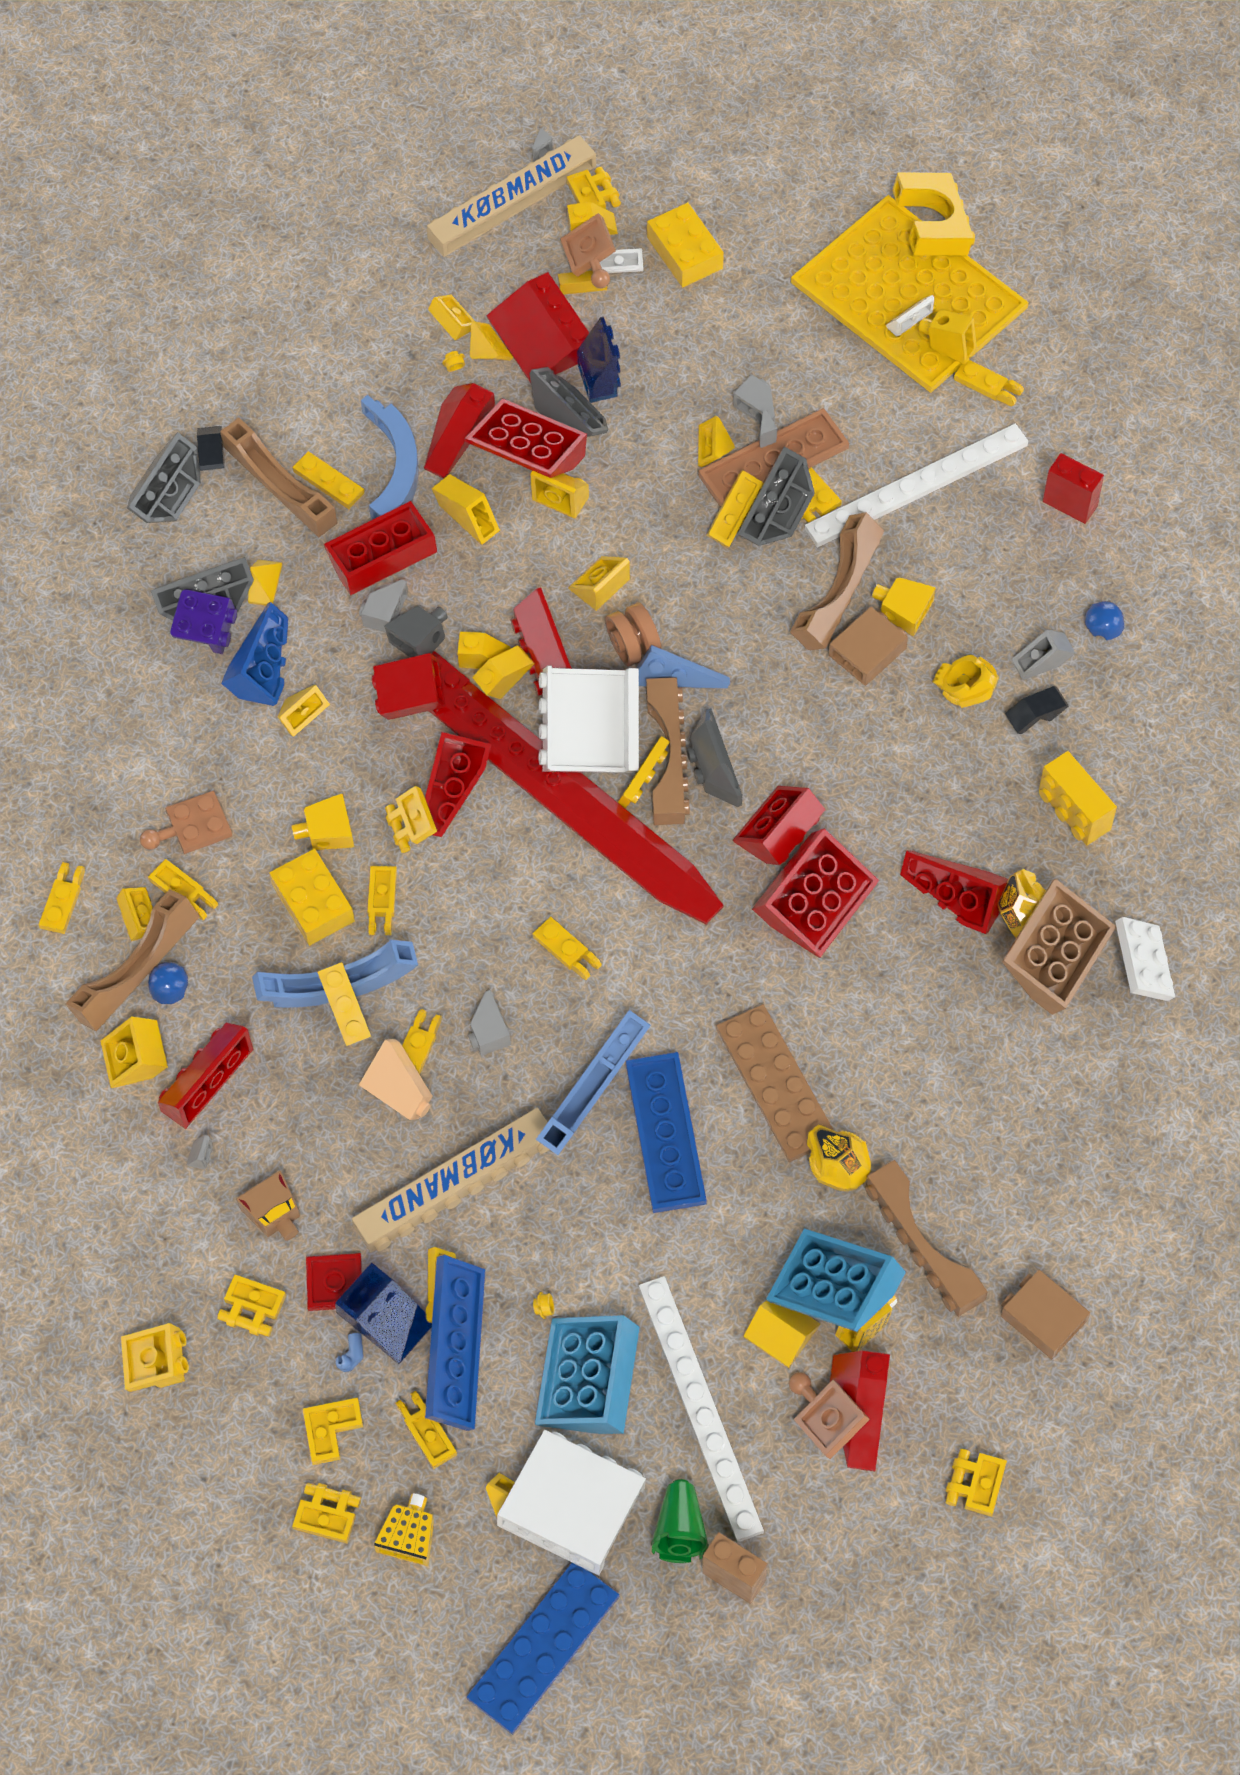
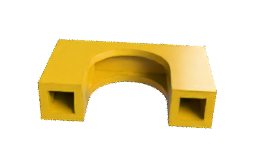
[892,172,975,256]

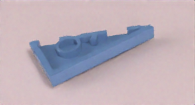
[636,645,730,688]

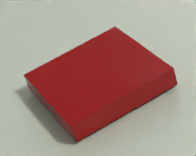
[306,1253,363,1311]

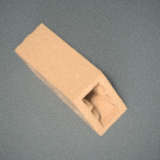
[359,1039,433,1120]

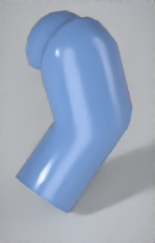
[335,1333,364,1372]

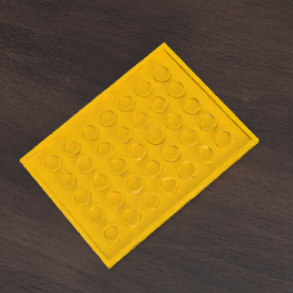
[791,195,1029,393]

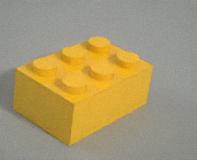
[647,202,724,288]
[1039,751,1117,846]
[269,849,355,946]

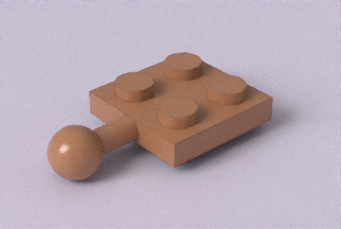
[560,213,616,288]
[140,791,232,854]
[789,1372,870,1459]

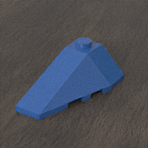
[221,602,288,706]

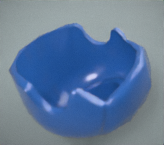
[1085,601,1124,640]
[148,962,188,1004]

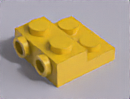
[121,1323,189,1392]

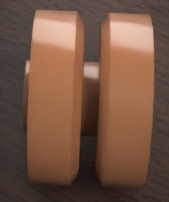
[605,602,662,667]

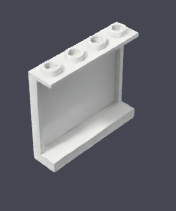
[539,666,639,773]
[497,1430,646,1575]

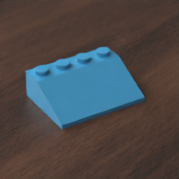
[766,1228,906,1332]
[535,1315,640,1434]

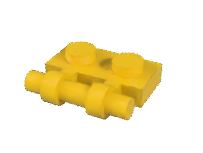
[566,167,621,209]
[801,467,842,523]
[385,786,437,853]
[217,1274,287,1337]
[945,1449,1007,1517]
[292,1483,362,1544]

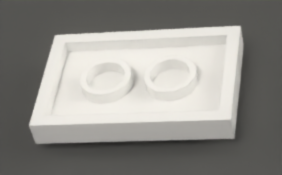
[1115,917,1175,1001]

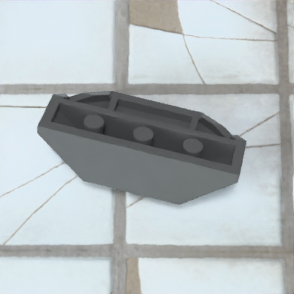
[530,367,609,437]
[127,432,201,523]
[737,447,815,546]
[150,557,254,621]
[686,708,743,807]

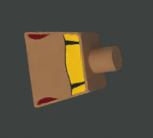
[236,1171,300,1241]

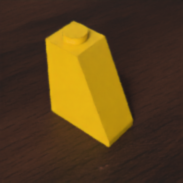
[432,474,500,545]

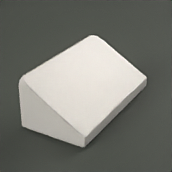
[600,248,643,273]
[886,295,934,337]

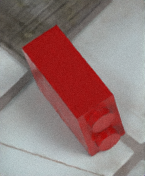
[1043,453,1104,524]
[372,653,445,720]

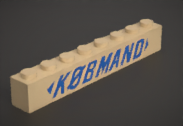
[427,135,596,257]
[351,1107,550,1253]

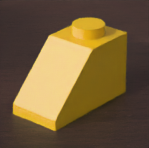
[567,202,618,235]
[457,632,511,669]
[472,645,535,699]

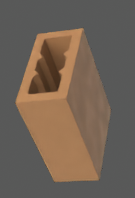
[829,607,908,686]
[1001,1269,1090,1360]
[702,1532,768,1604]

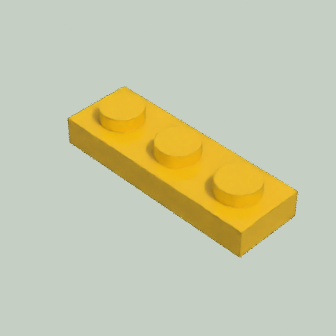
[292,451,365,509]
[706,470,764,548]
[618,736,670,808]
[317,962,371,1046]

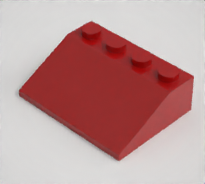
[486,272,595,384]
[465,398,587,478]
[752,828,880,958]

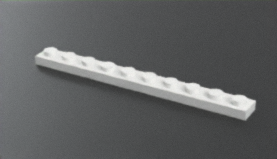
[805,423,1028,547]
[639,1276,764,1543]

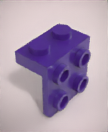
[170,590,237,654]

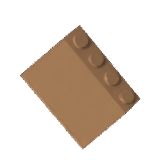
[1002,879,1116,1015]

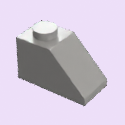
[733,374,775,424]
[359,580,408,632]
[1012,629,1075,680]
[468,990,511,1056]

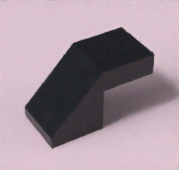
[197,426,225,471]
[1005,686,1069,734]

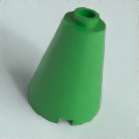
[651,1479,709,1563]

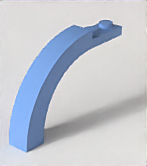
[536,1010,651,1155]

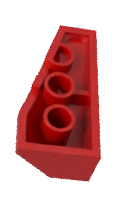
[424,383,495,479]
[425,732,491,838]
[900,850,1008,934]
[830,1350,890,1472]

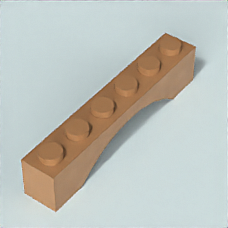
[220,418,337,538]
[790,512,884,651]
[646,678,690,825]
[66,889,200,1031]
[865,1160,988,1317]

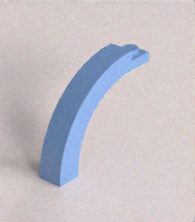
[361,395,419,519]
[252,940,418,1008]

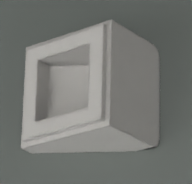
[532,128,553,162]
[760,410,777,448]
[187,1135,213,1170]

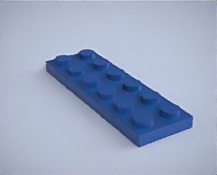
[626,1052,707,1213]
[425,1255,485,1431]
[466,1563,620,1735]

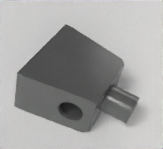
[384,606,448,657]

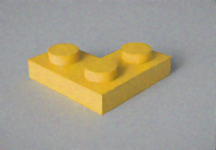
[303,1397,363,1465]

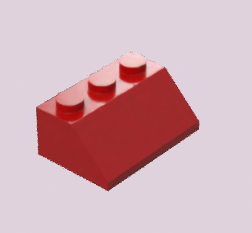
[733,785,826,865]

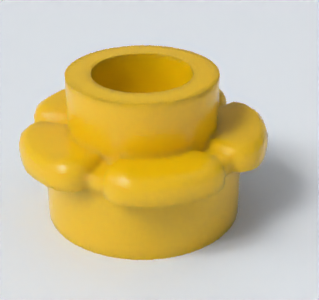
[442,351,465,372]
[533,1292,555,1319]

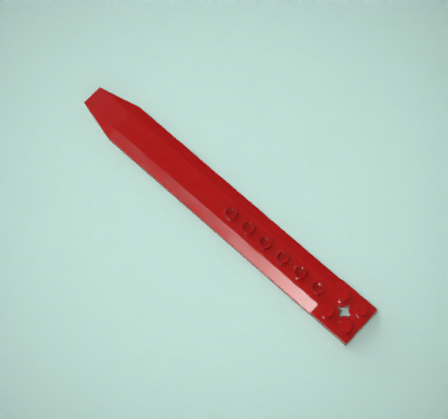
[429,651,724,924]

